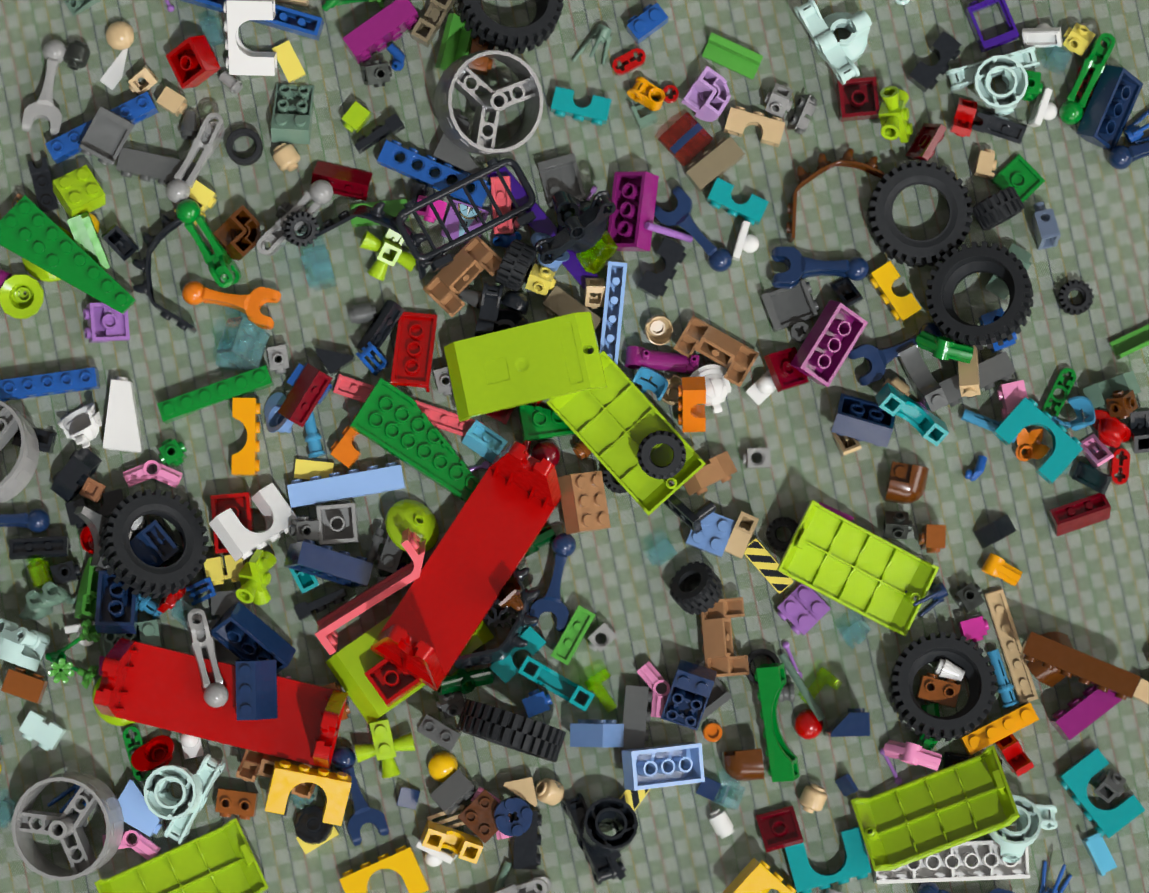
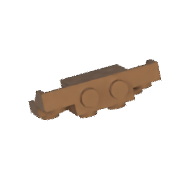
[423,236,502,317]
[673,316,759,387]
[701,597,749,677]
[236,749,322,799]

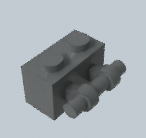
[366,528,404,573]

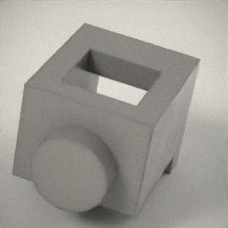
[267,344,291,374]
[433,367,453,396]

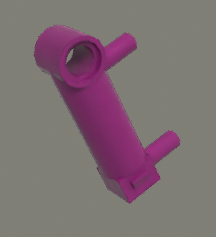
[625,346,699,374]

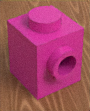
[416,195,447,223]
[958,616,989,642]

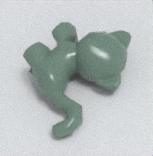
[19,582,78,620]

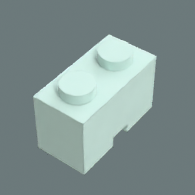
[19,710,67,751]

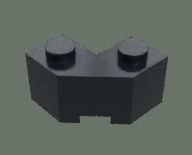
[50,448,102,503]

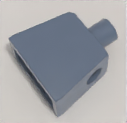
[1031,202,1061,250]

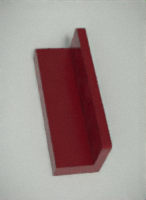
[311,161,373,201]
[278,363,333,428]
[1049,493,1111,536]

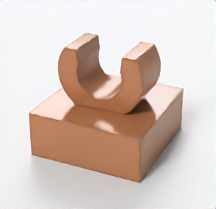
[79,477,107,503]

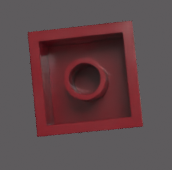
[836,77,880,122]

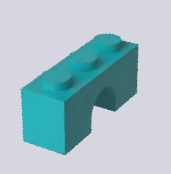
[551,86,612,126]
[707,178,769,226]
[489,626,547,683]

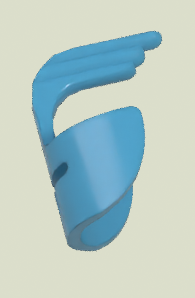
[632,367,668,401]
[1051,396,1096,431]

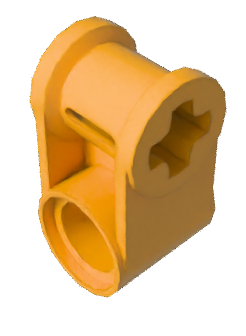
[627,76,665,111]

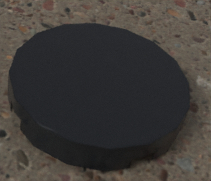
[294,805,333,845]

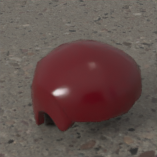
[532,440,560,467]

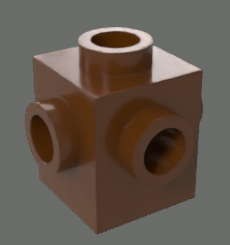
[1106,389,1138,419]

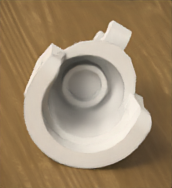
[690,364,731,414]
[57,403,102,448]

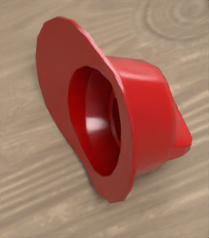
[1092,409,1132,448]
[131,735,174,771]

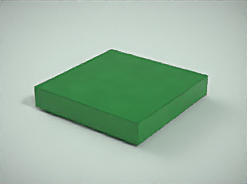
[991,154,1045,203]

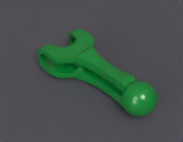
[1059,33,1115,125]
[176,199,241,288]

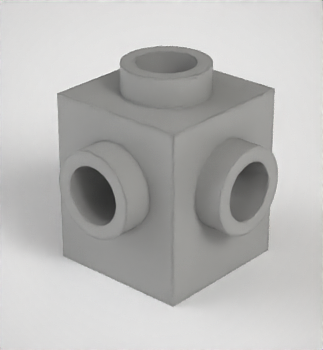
[764,83,794,118]

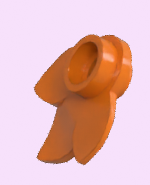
[1015,428,1050,461]

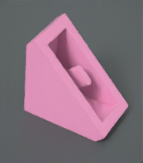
[1080,434,1114,468]

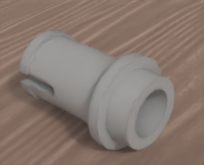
[218,70,243,94]

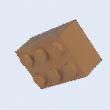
[558,471,611,534]

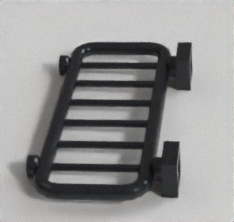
[395,158,536,272]

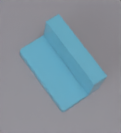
[462,420,508,463]
[1082,832,1117,876]

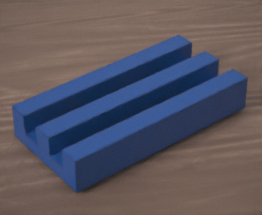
[356,341,389,376]
[186,577,216,606]

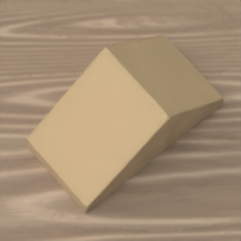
[831,429,862,457]
[503,776,538,807]

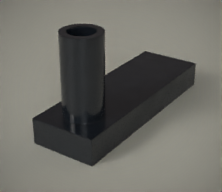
[663,494,716,534]

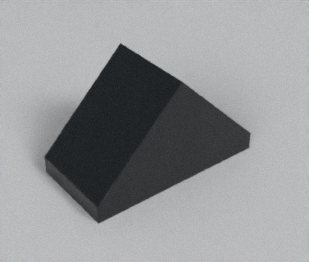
[101,224,139,261]
[830,277,863,308]
[316,348,355,376]
[973,514,1016,549]

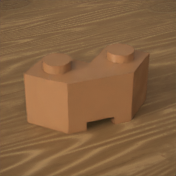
[683,451,737,496]

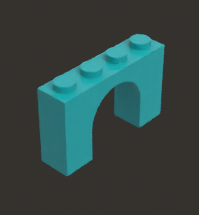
[992,397,1083,484]
[518,655,595,712]
[1058,748,1145,838]
[784,826,872,893]

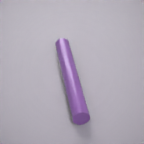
[644,222,693,243]

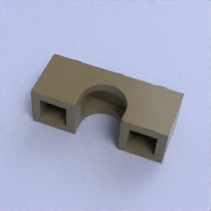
[410,0,456,47]

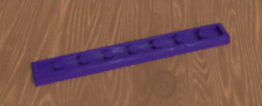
[488,167,598,290]

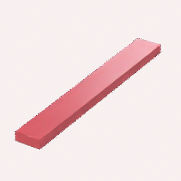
[333,374,484,437]

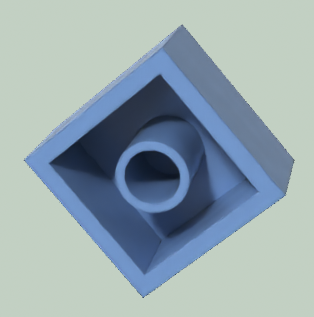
[685,512,736,558]
[570,719,624,747]

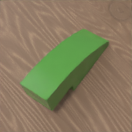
[74,557,99,621]

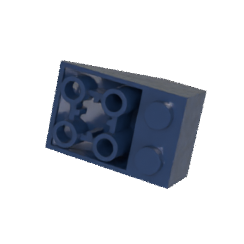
[130,520,182,567]
[661,659,717,730]

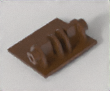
[457,789,512,843]

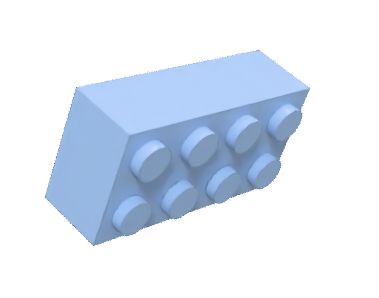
[622,742,705,791]

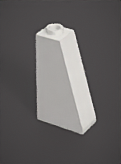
[103,377,144,453]

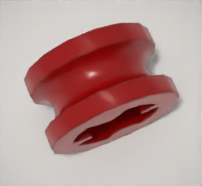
[663,85,679,103]

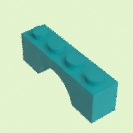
[875,382,949,446]

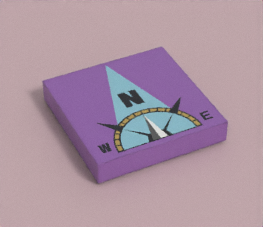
[441,199,489,244]

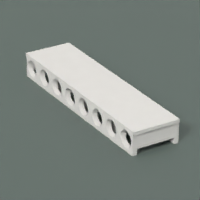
[873,839,1030,884]

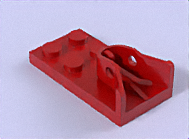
[391,312,438,393]

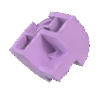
[681,66,731,122]

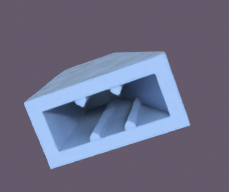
[118,779,162,837]

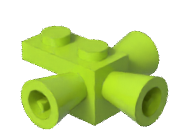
[878,86,913,143]
[359,228,416,281]
[236,549,277,605]
[355,718,416,778]

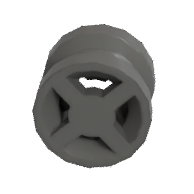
[790,322,810,342]
[778,683,795,703]

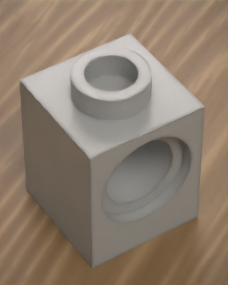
[743,448,771,469]
[587,622,617,652]

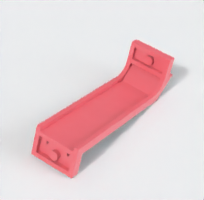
[315,528,426,655]

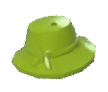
[0,274,44,319]

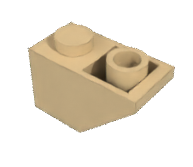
[724,511,759,559]

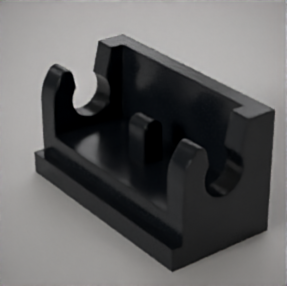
[12,428,57,454]

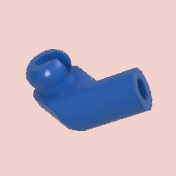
[386,43,405,71]
[492,232,522,248]
[964,455,987,481]

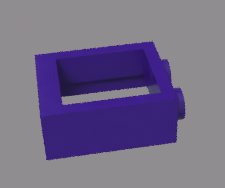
[965,0,1020,53]

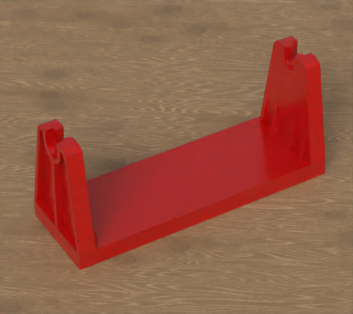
[371,441,562,691]
[94,637,348,769]

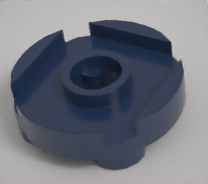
[493,797,533,836]

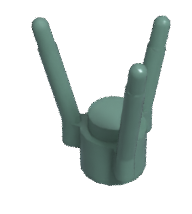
[572,24,612,65]

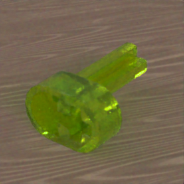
[800,666,843,704]
[584,668,617,713]

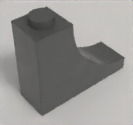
[433,114,488,180]
[897,343,949,412]
[74,506,133,573]

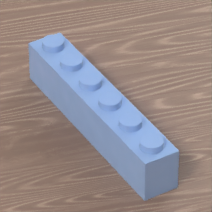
[600,261,627,366]
[287,462,406,509]

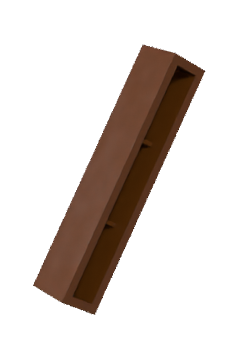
[1020,631,1141,701]

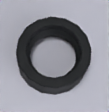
[226,128,263,166]
[746,649,780,684]

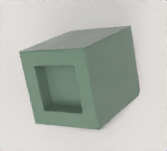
[630,104,657,130]

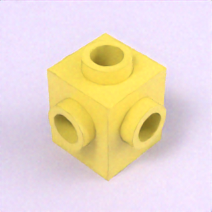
[1062,22,1096,57]
[525,263,557,296]

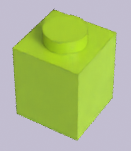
[341,101,372,134]

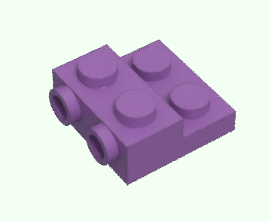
[83,303,130,343]
[776,584,831,635]

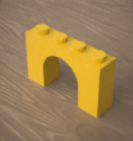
[265,760,352,826]
[339,845,430,893]
[723,858,796,893]

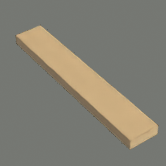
[984,588,1039,704]

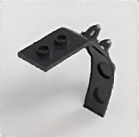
[315,201,434,280]
[132,214,197,334]
[454,567,540,670]

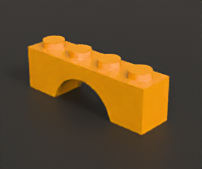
[231,398,261,476]
[959,702,1039,755]

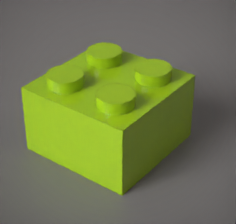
[52,165,106,217]

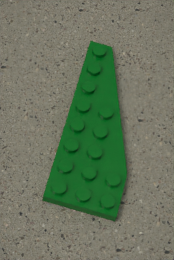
[349,378,480,502]

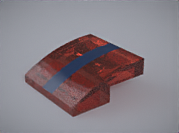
[658,112,713,166]

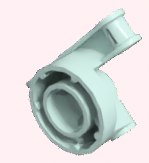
[794,0,872,85]
[946,46,1040,116]
[0,618,50,672]
[143,753,225,845]
[989,795,1058,863]

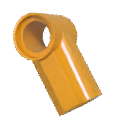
[981,553,1023,586]

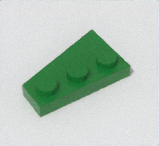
[518,405,576,441]

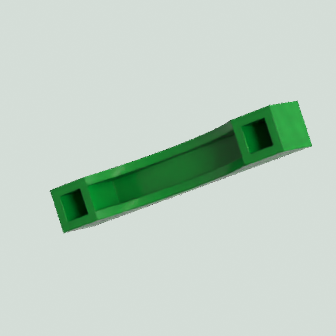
[157,365,274,424]
[755,663,800,782]

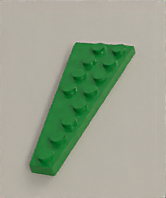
[0,195,136,314]

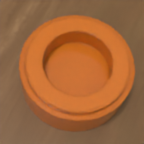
[703,723,722,742]

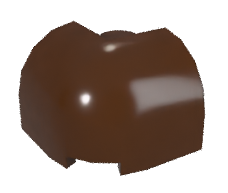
[213,205,261,261]
[883,461,929,504]
[1027,631,1073,687]
[721,748,764,781]

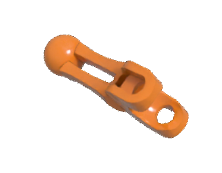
[182,281,281,330]

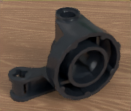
[535,191,616,264]
[475,282,529,337]
[561,792,638,885]

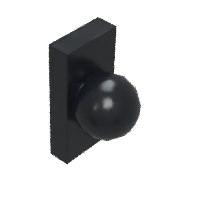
[1072,461,1113,494]

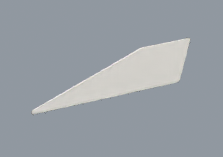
[100,48,128,90]

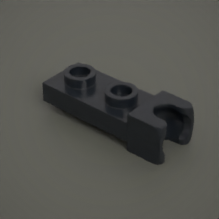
[972,108,1027,144]
[354,113,405,154]
[28,157,60,212]
[293,588,348,620]

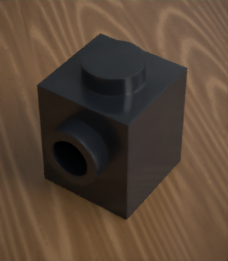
[50,561,82,586]

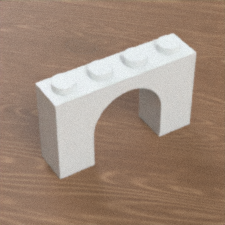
[223,0,277,76]
[209,482,297,562]

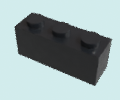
[513,810,542,870]

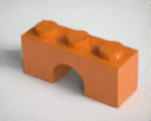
[678,376,706,433]
[330,411,361,469]

